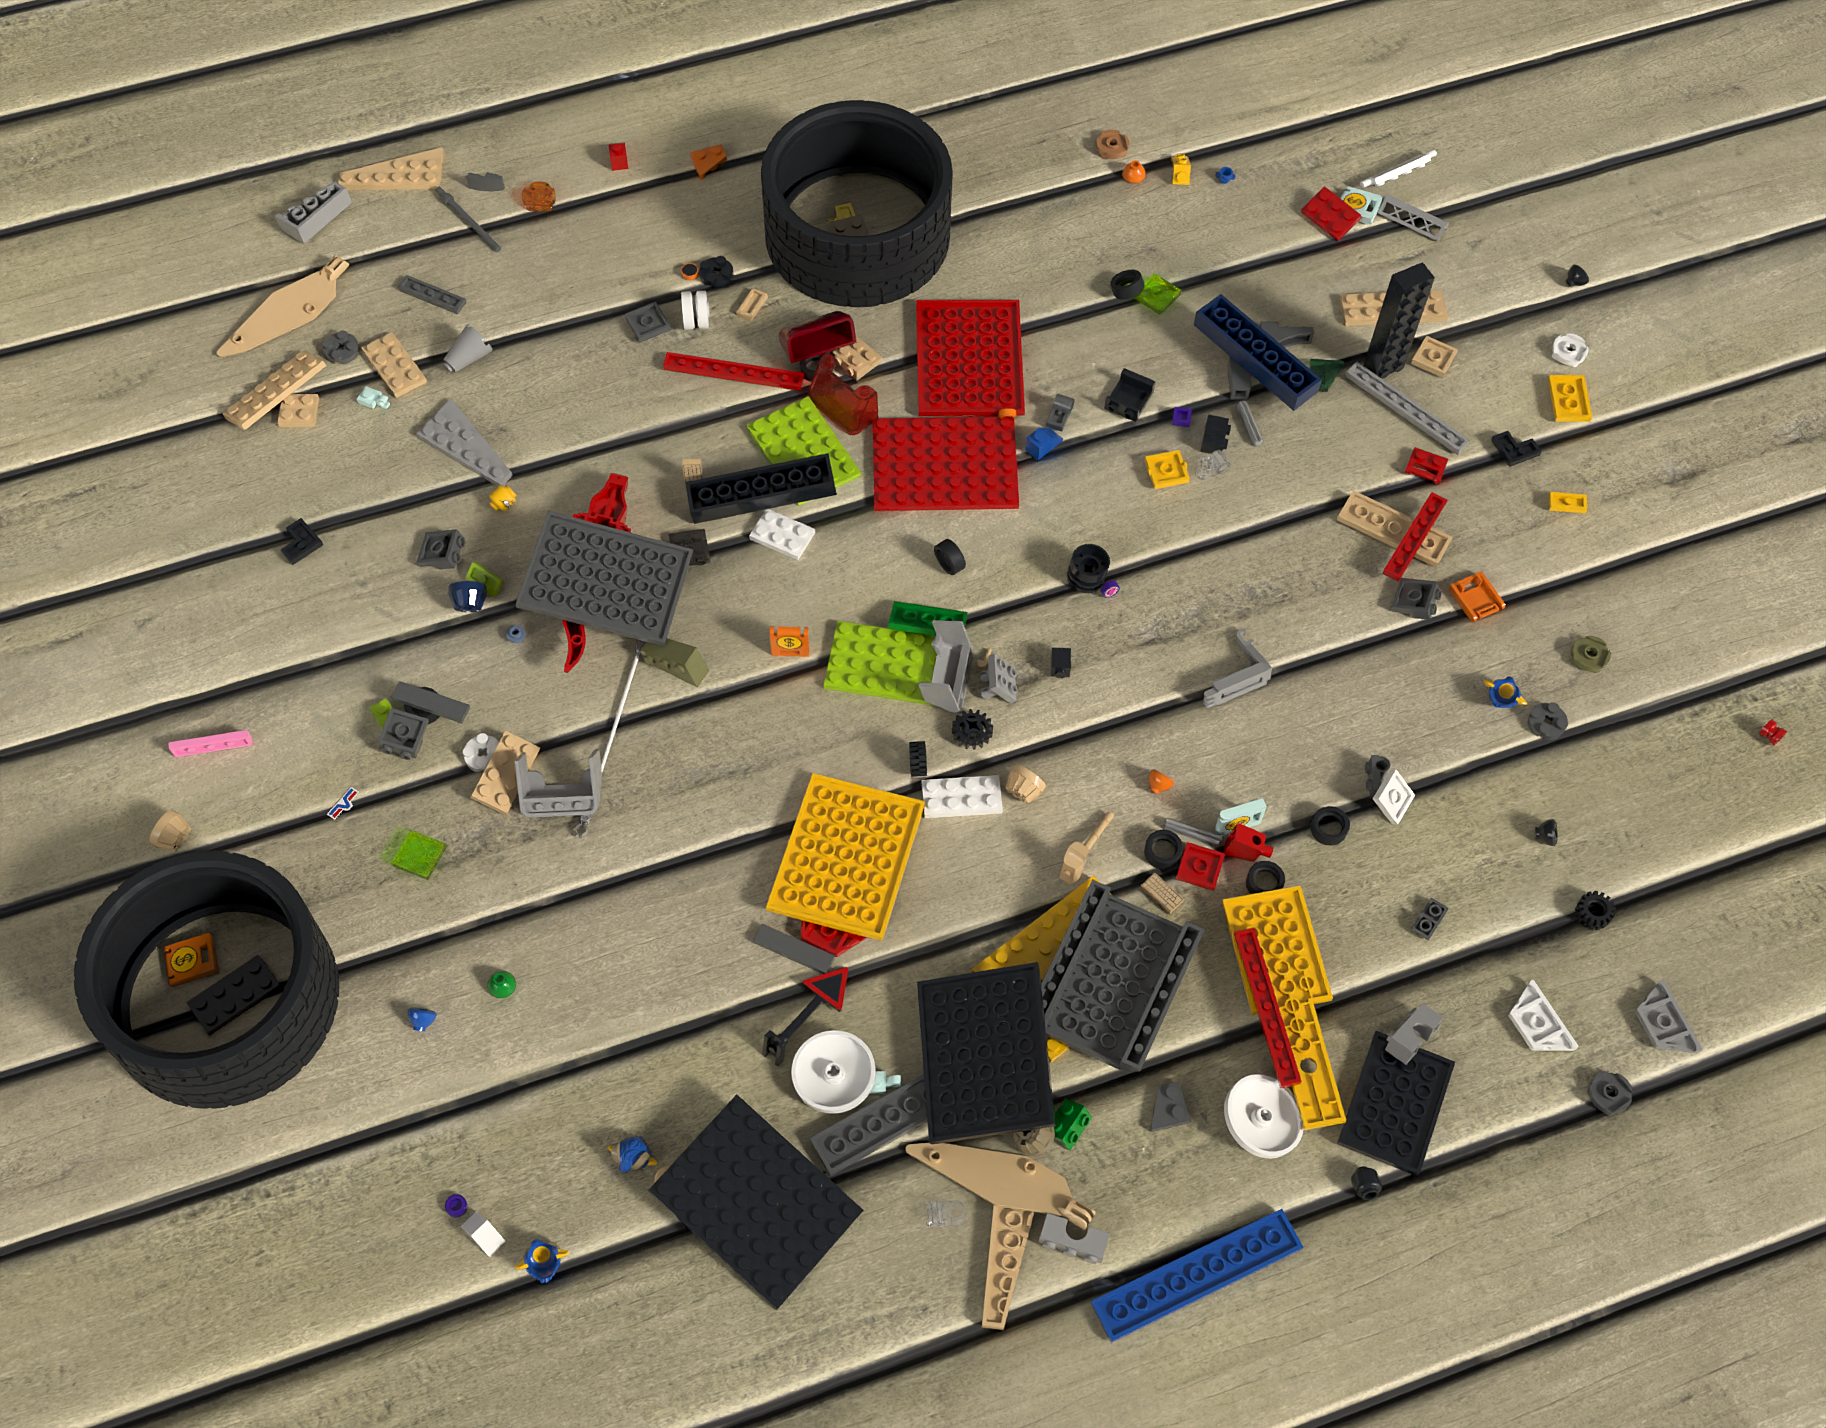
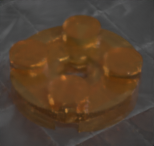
[522,181,556,212]

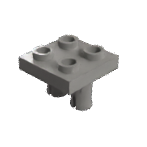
[980,653,1017,703]

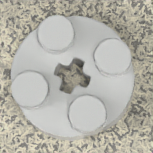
[1552,334,1589,367]
[463,733,499,772]

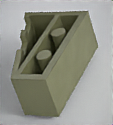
[640,638,709,688]

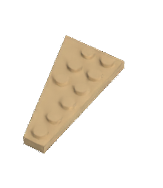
[338,147,444,190]

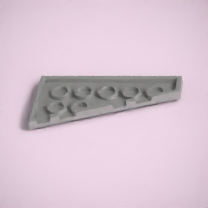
[416,398,512,486]

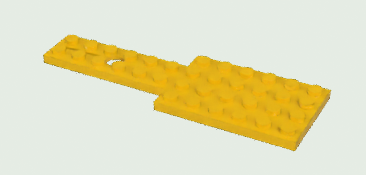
[1222,886,1346,1130]

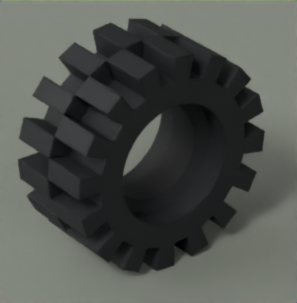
[909,741,927,777]
[1575,891,1616,930]

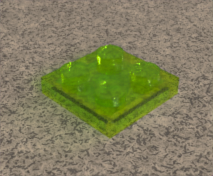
[1133,273,1182,315]
[391,830,447,880]

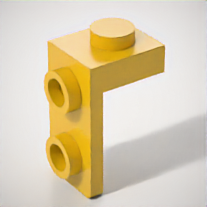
[1171,153,1191,185]

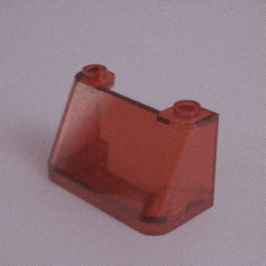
[808,352,878,435]

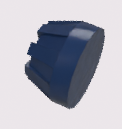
[449,581,487,613]

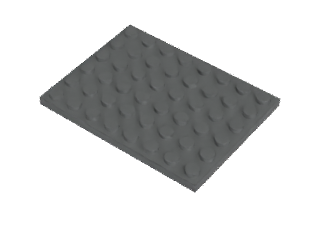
[516,511,693,647]

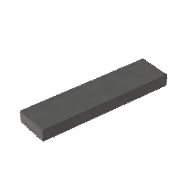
[398,275,467,315]
[391,681,470,724]
[753,923,835,974]

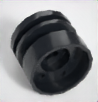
[1067,544,1110,593]

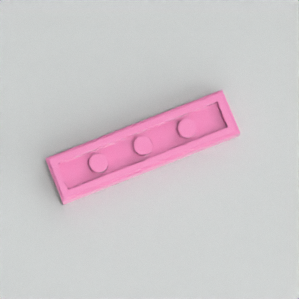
[169,730,253,758]

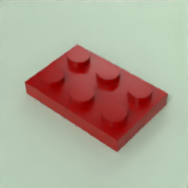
[1301,186,1362,241]

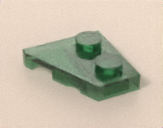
[1309,359,1344,392]

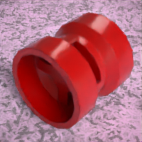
[1759,719,1787,746]

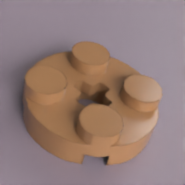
[1096,130,1129,159]

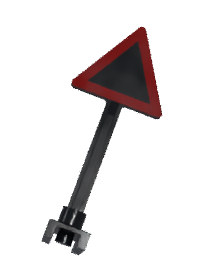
[762,967,848,1066]

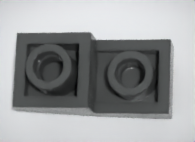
[466,172,505,192]
[1411,898,1449,941]

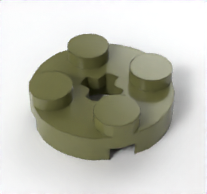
[1571,636,1611,673]

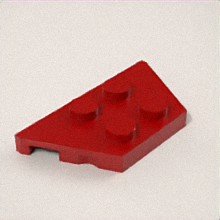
[801,920,868,957]

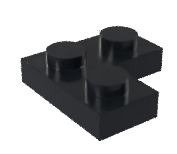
[1491,431,1542,467]
[281,518,323,565]

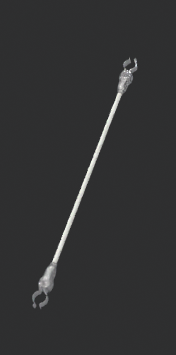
[576,640,646,838]

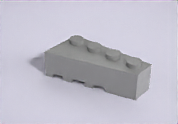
[275,181,352,244]

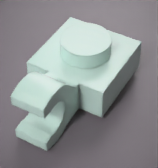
[357,386,390,409]
[869,1071,901,1094]

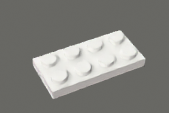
[921,775,1003,818]

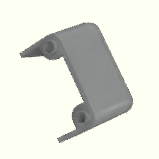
[919,620,973,713]
[515,749,602,817]

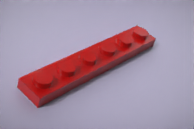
[1382,492,1448,582]

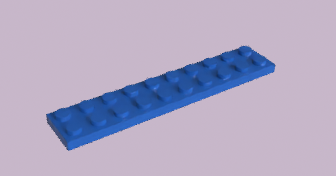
[1091,1209,1304,1343]

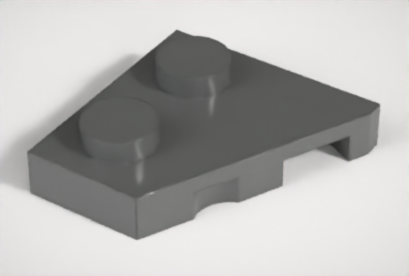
[1150,1081,1191,1132]

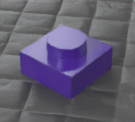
[1172,407,1192,427]

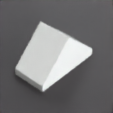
[460,1211,506,1258]

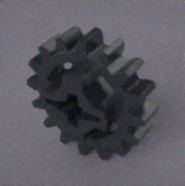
[952,709,993,750]

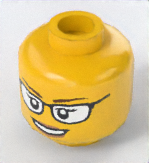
[489,485,517,512]

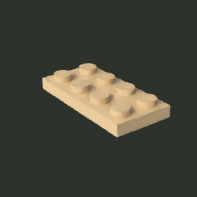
[361,332,427,398]
[471,730,540,815]

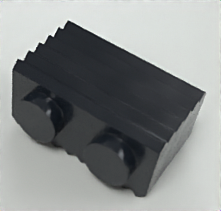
[1200,414,1231,456]

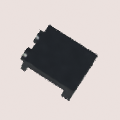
[1104,368,1156,422]

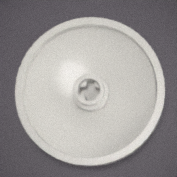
[791,1030,876,1113]
[1224,1074,1304,1159]

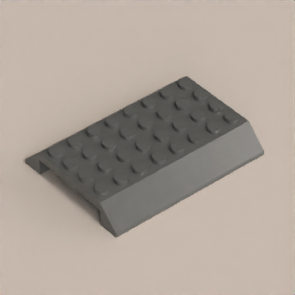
[1041,879,1205,1072]

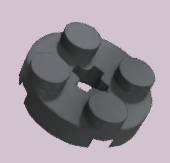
[322,330,359,364]
[1527,702,1568,740]
[1587,1071,1633,1115]

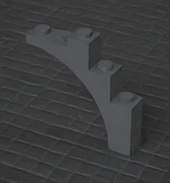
[1227,321,1314,399]

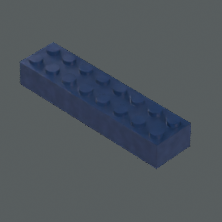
[1194,294,1322,411]

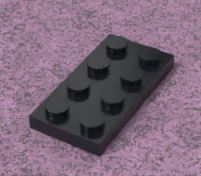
[186,955,281,1036]

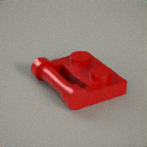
[1405,447,1449,485]

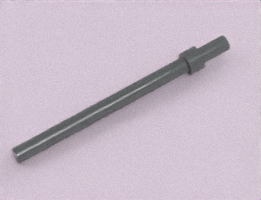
[436,186,501,252]

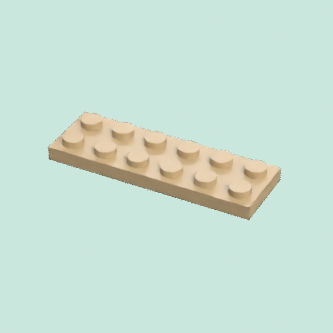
[1339,290,1448,326]
[222,350,326,430]
[1337,490,1453,567]

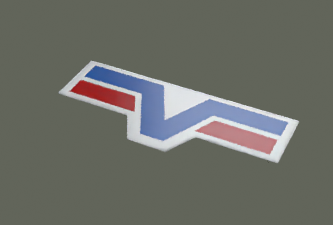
[327,787,359,820]

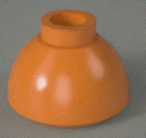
[1122,160,1145,183]
[1149,769,1175,795]

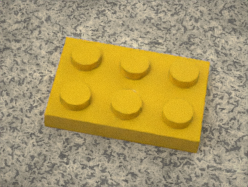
[1548,375,1592,422]

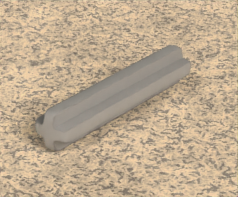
[1237,401,1263,446]
[1164,818,1222,846]

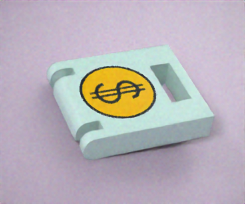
[1340,186,1384,225]
[1215,798,1267,836]

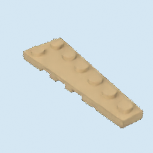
[982,1205,1034,1330]

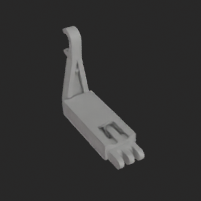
[1203,629,1272,708]

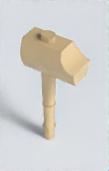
[1059,812,1114,885]

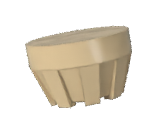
[1005,764,1046,804]
[149,810,191,851]

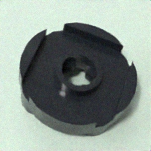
[699,256,734,288]

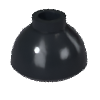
[1565,264,1589,288]
[1535,819,1558,846]

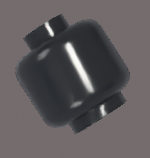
[1351,1166,1382,1200]

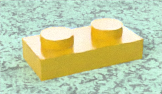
[1548,492,1588,514]

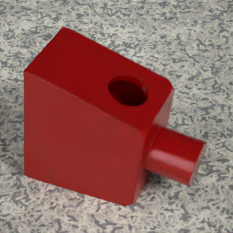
[1223,823,1274,862]

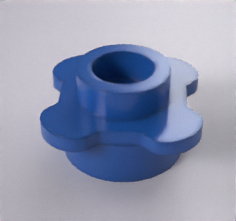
[1215,167,1235,184]

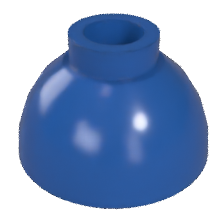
[407,1008,437,1031]

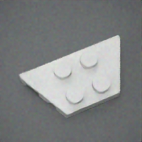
[1508,980,1579,1051]

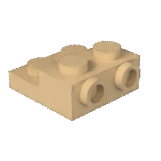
[833,337,882,380]

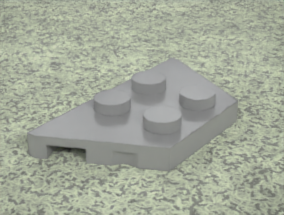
[1635,979,1703,1053]

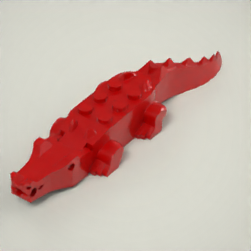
[562,473,631,673]

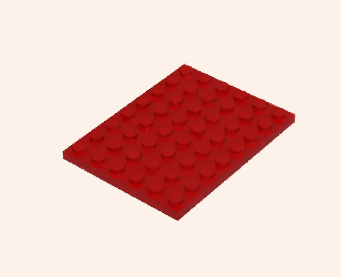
[916,300,1025,416]
[872,416,1019,511]

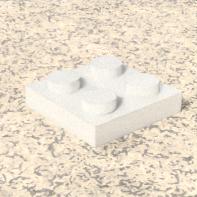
[1373,769,1415,825]

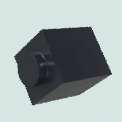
[1051,647,1071,678]

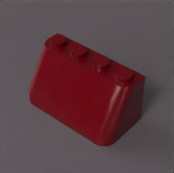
[779,311,857,364]

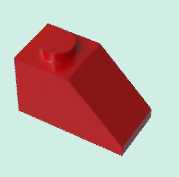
[608,142,629,171]

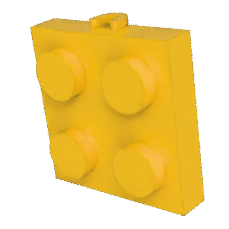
[1144,450,1190,489]

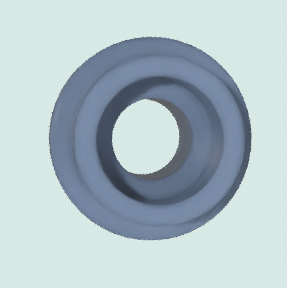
[506,625,526,644]

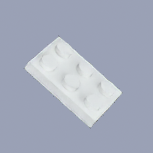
[749,509,815,560]

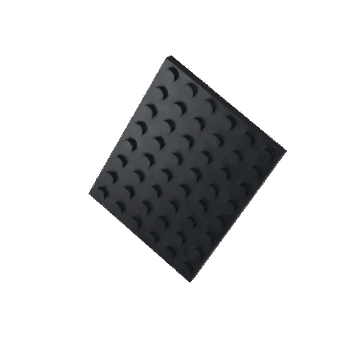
[917,962,1056,1145]
[648,1094,864,1311]

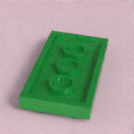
[888,601,968,637]

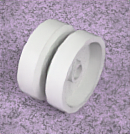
[681,290,710,330]

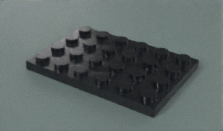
[1337,1031,1455,1177]

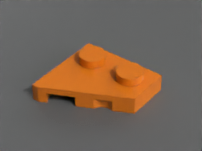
[690,144,727,180]

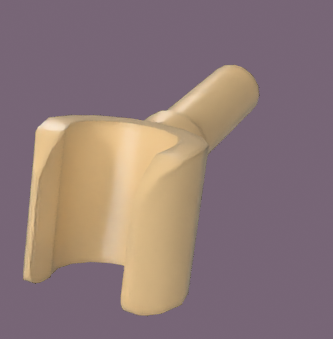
[977,648,992,671]

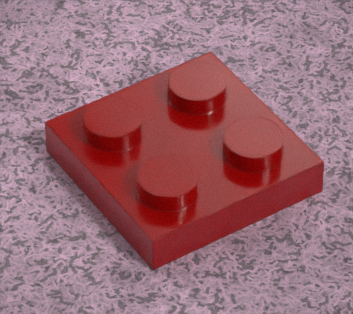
[1176,842,1225,891]

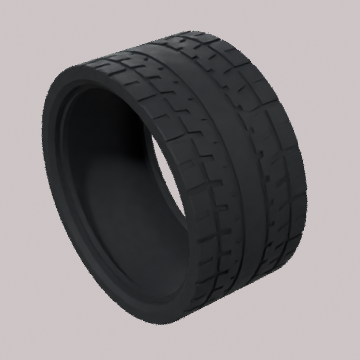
[761,100,953,307]
[74,851,339,1109]

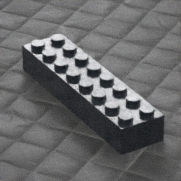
[1363,262,1435,378]
[685,453,837,524]

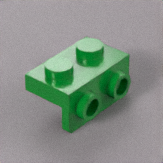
[1054,1098,1092,1150]

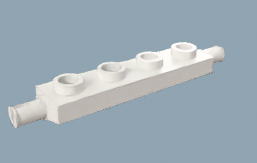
[1360,149,1437,188]

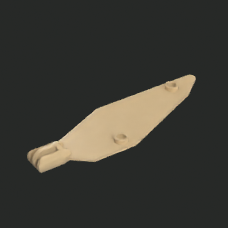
[217,255,349,357]
[906,1143,1096,1230]

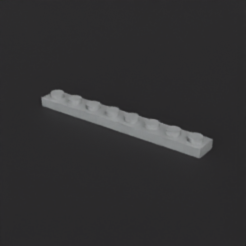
[1345,362,1470,455]

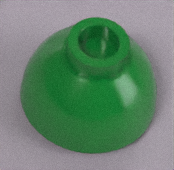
[487,970,516,998]

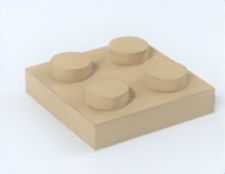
[1411,336,1458,378]
[278,394,319,427]

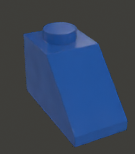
[1025,428,1063,460]

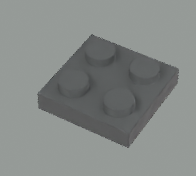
[624,302,671,343]

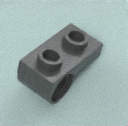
[1046,393,1075,432]
[1365,755,1391,798]

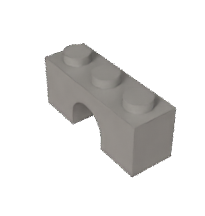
[1385,1003,1444,1064]
[1039,1213,1110,1264]

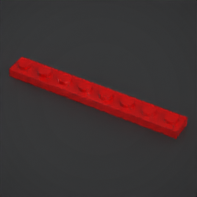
[663,352,804,391]
[1234,928,1302,1089]

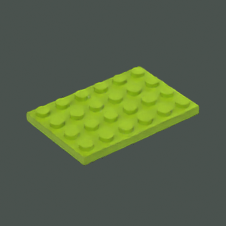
[746,396,861,506]
[824,621,937,706]

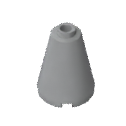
[443,324,493,372]

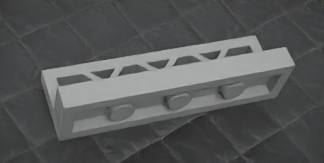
[1378,194,1449,241]

